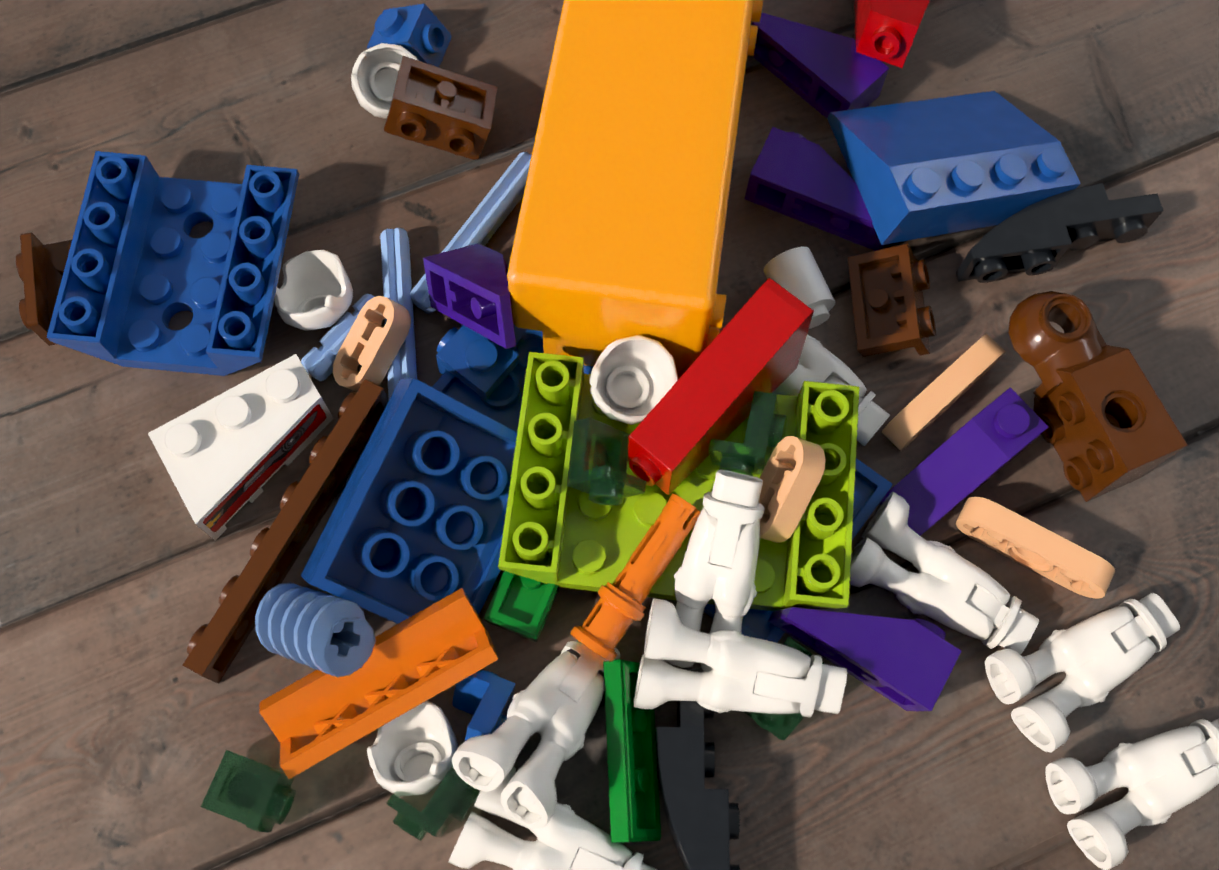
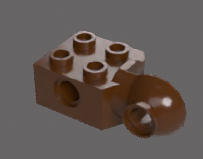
[1008,291,1188,502]

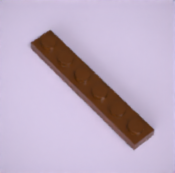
[183,379,389,684]

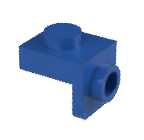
[367,3,451,67]
[436,325,519,400]
[452,670,516,741]

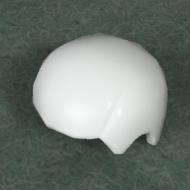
[351,43,418,118]
[274,250,353,331]
[589,335,678,425]
[367,701,458,796]

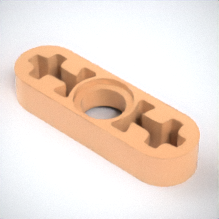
[882,334,1006,451]
[956,497,1115,599]

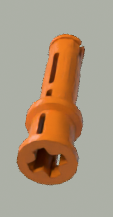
[570,493,701,662]

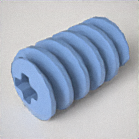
[255,582,376,677]

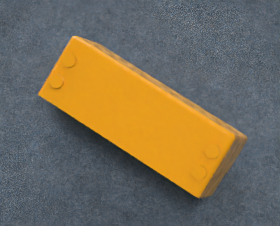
[507,0,763,378]

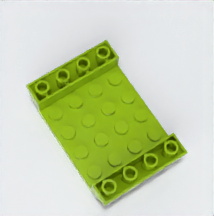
[498,352,859,611]

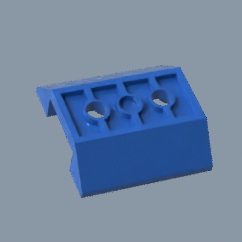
[46,151,299,376]

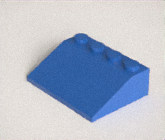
[827,91,1081,245]
[300,378,517,624]

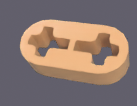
[333,296,411,392]
[759,436,826,543]

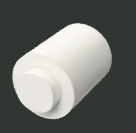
[764,247,835,329]

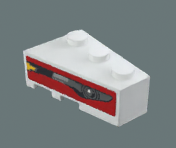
[148,354,334,541]

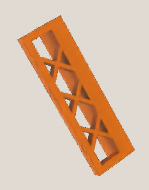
[259,588,499,779]

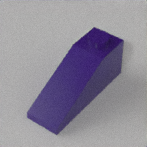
[751,13,889,118]
[745,127,885,251]
[423,243,516,349]
[879,387,1048,536]
[768,607,961,711]

